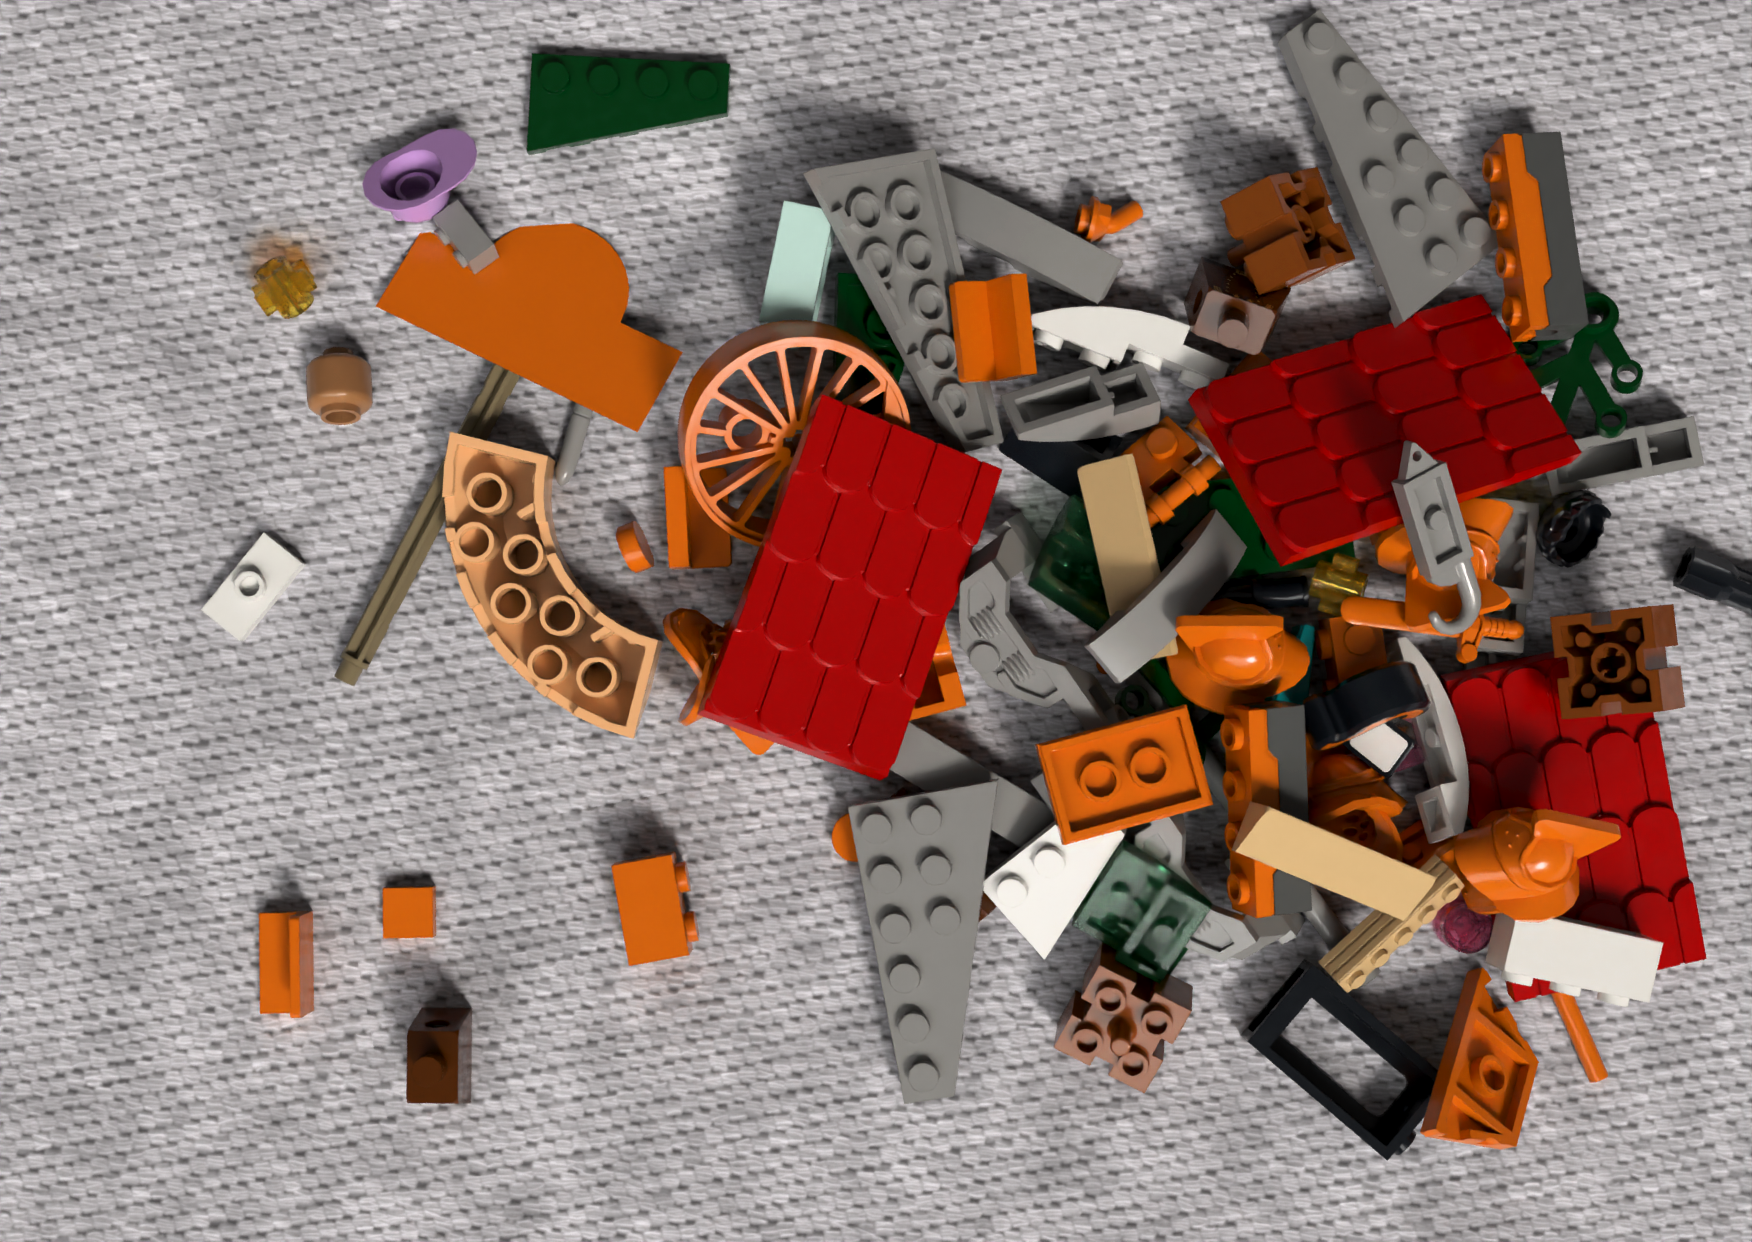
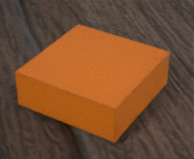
[383,886,436,938]

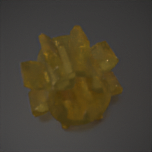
[251,256,317,319]
[1309,553,1369,617]

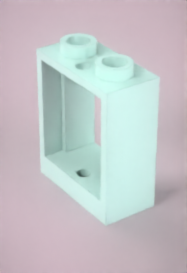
[759,200,835,351]

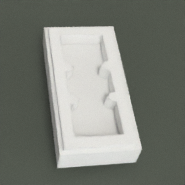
[201,532,306,641]

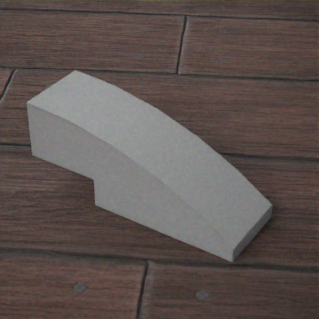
[1001,363,1161,442]
[1546,416,1704,496]

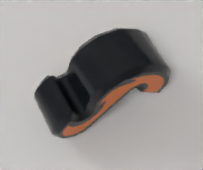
[1299,661,1431,751]

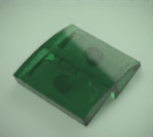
[1027,494,1110,631]
[1072,840,1212,984]

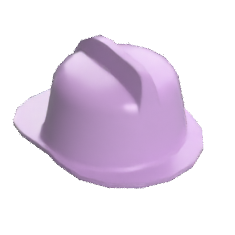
[362,128,477,223]

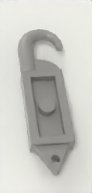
[1391,440,1482,635]

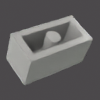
[433,199,499,275]

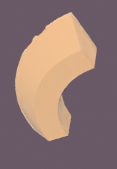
[442,432,663,739]

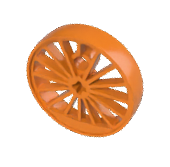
[677,320,911,547]

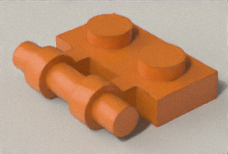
[1118,416,1222,529]

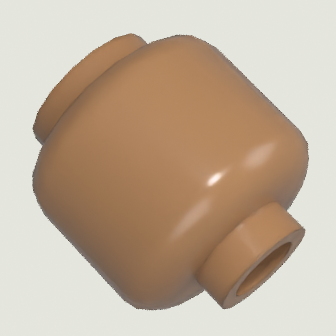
[306,347,373,425]

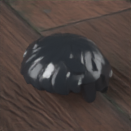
[1536,490,1612,568]

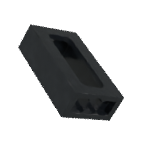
[1241,959,1438,1161]

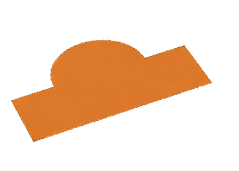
[376,223,683,432]

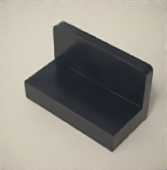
[999,427,1123,502]

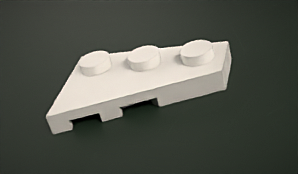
[983,821,1127,960]

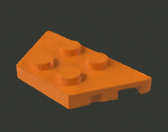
[1420,967,1539,1150]

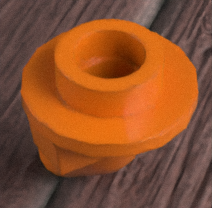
[1074,196,1143,243]

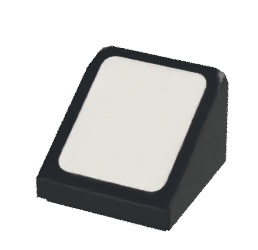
[1342,718,1416,779]

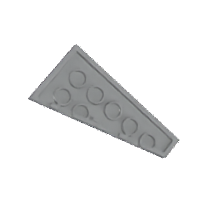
[1278,9,1498,328]
[803,148,1004,453]
[848,778,999,1104]

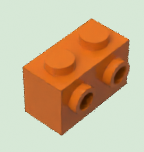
[1315,616,1387,692]
[611,851,699,966]

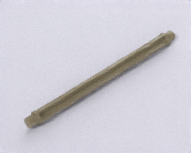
[334,364,520,686]

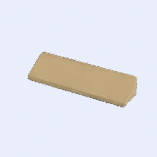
[1077,453,1178,659]
[1232,801,1437,921]

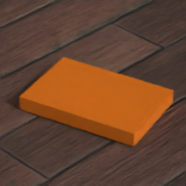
[1035,704,1214,845]

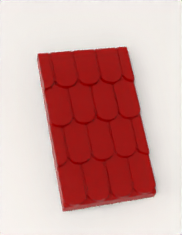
[1188,294,1582,567]
[697,394,1003,780]
[1440,651,1707,1002]

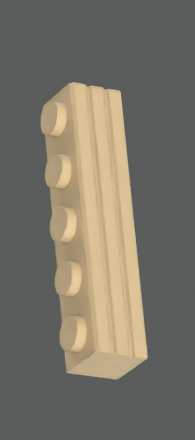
[1318,854,1465,993]

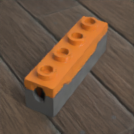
[1482,132,1589,342]
[1220,700,1312,918]

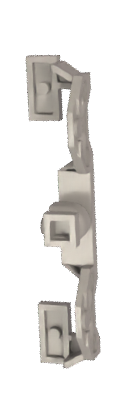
[959,512,1305,962]

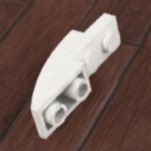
[1031,306,1229,389]

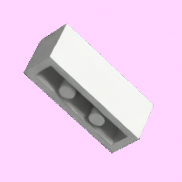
[1485,913,1663,1007]

